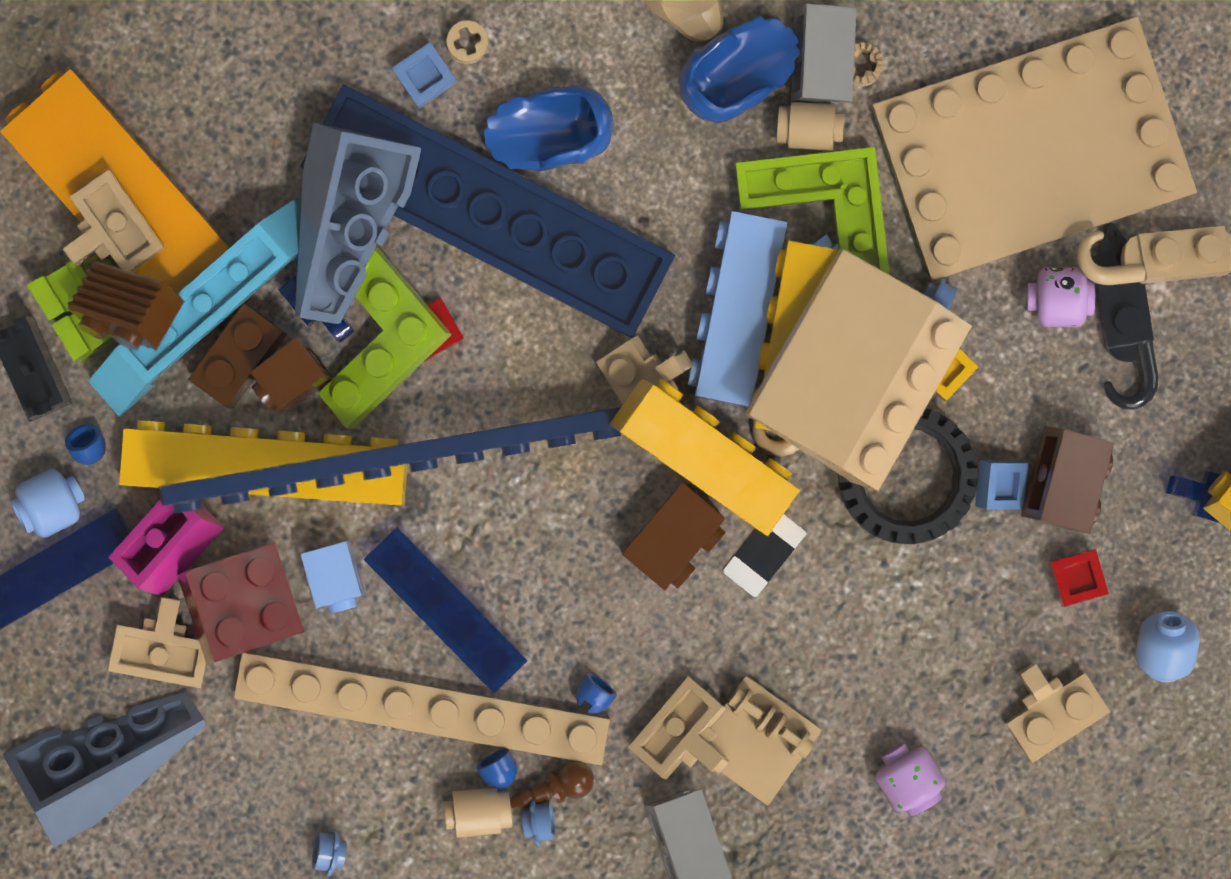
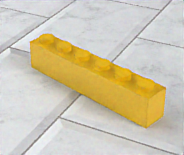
[119,420,408,506]

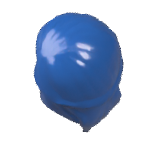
[678,16,801,123]
[483,84,614,171]

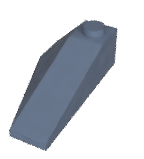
[295,123,421,324]
[3,692,207,847]

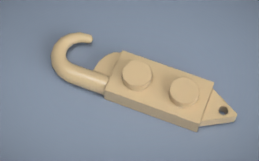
[1077,226,1231,285]

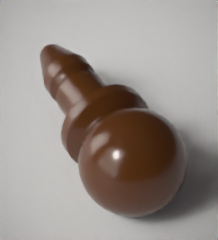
[510,761,594,808]

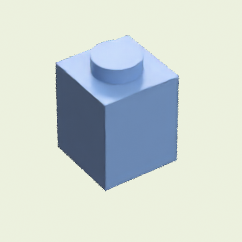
[301,541,365,614]

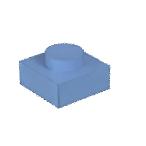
[392,42,457,109]
[975,460,1028,510]

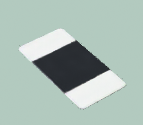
[723,514,806,597]

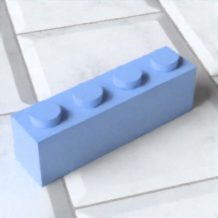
[687,211,787,408]

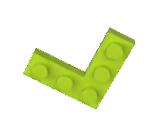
[735,147,890,275]
[318,246,452,429]

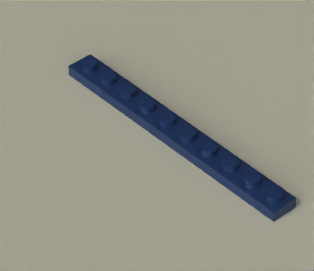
[158,407,621,513]

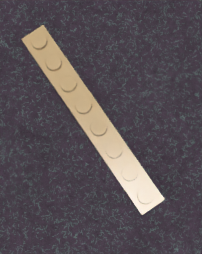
[234,652,610,766]

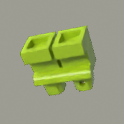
[27,255,117,363]

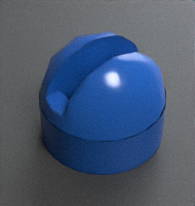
[65,424,106,465]
[575,673,617,714]
[476,749,517,789]

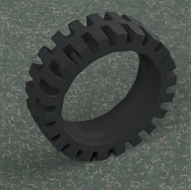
[838,408,978,544]

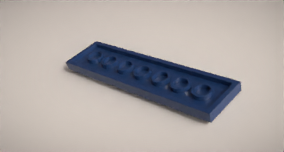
[300,84,675,339]

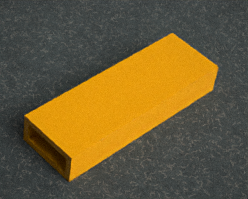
[0,69,231,294]

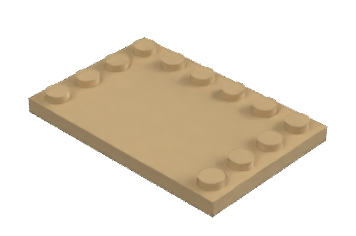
[871,16,1197,282]

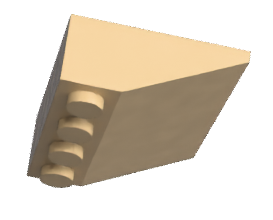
[745,248,972,491]

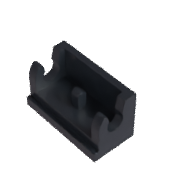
[0,316,73,422]

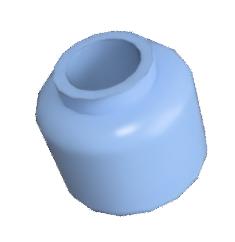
[10,469,85,538]
[1135,611,1200,682]

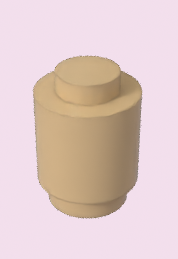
[777,102,845,151]
[444,787,512,838]

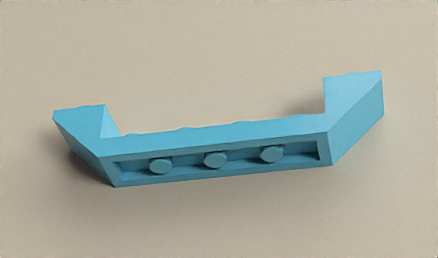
[88,196,302,417]

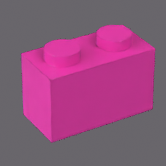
[109,500,225,596]

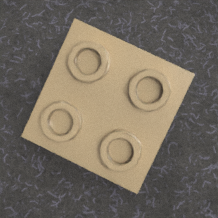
[710,676,822,806]

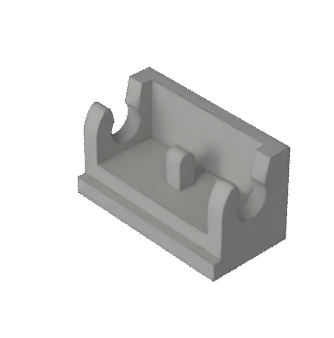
[790,4,856,105]
[644,789,732,879]

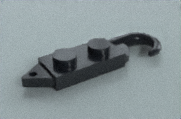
[1091,223,1159,410]

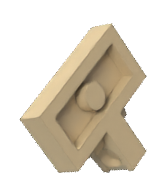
[62,170,166,272]
[596,335,694,405]
[107,597,206,688]
[1005,663,1110,763]
[628,676,730,780]

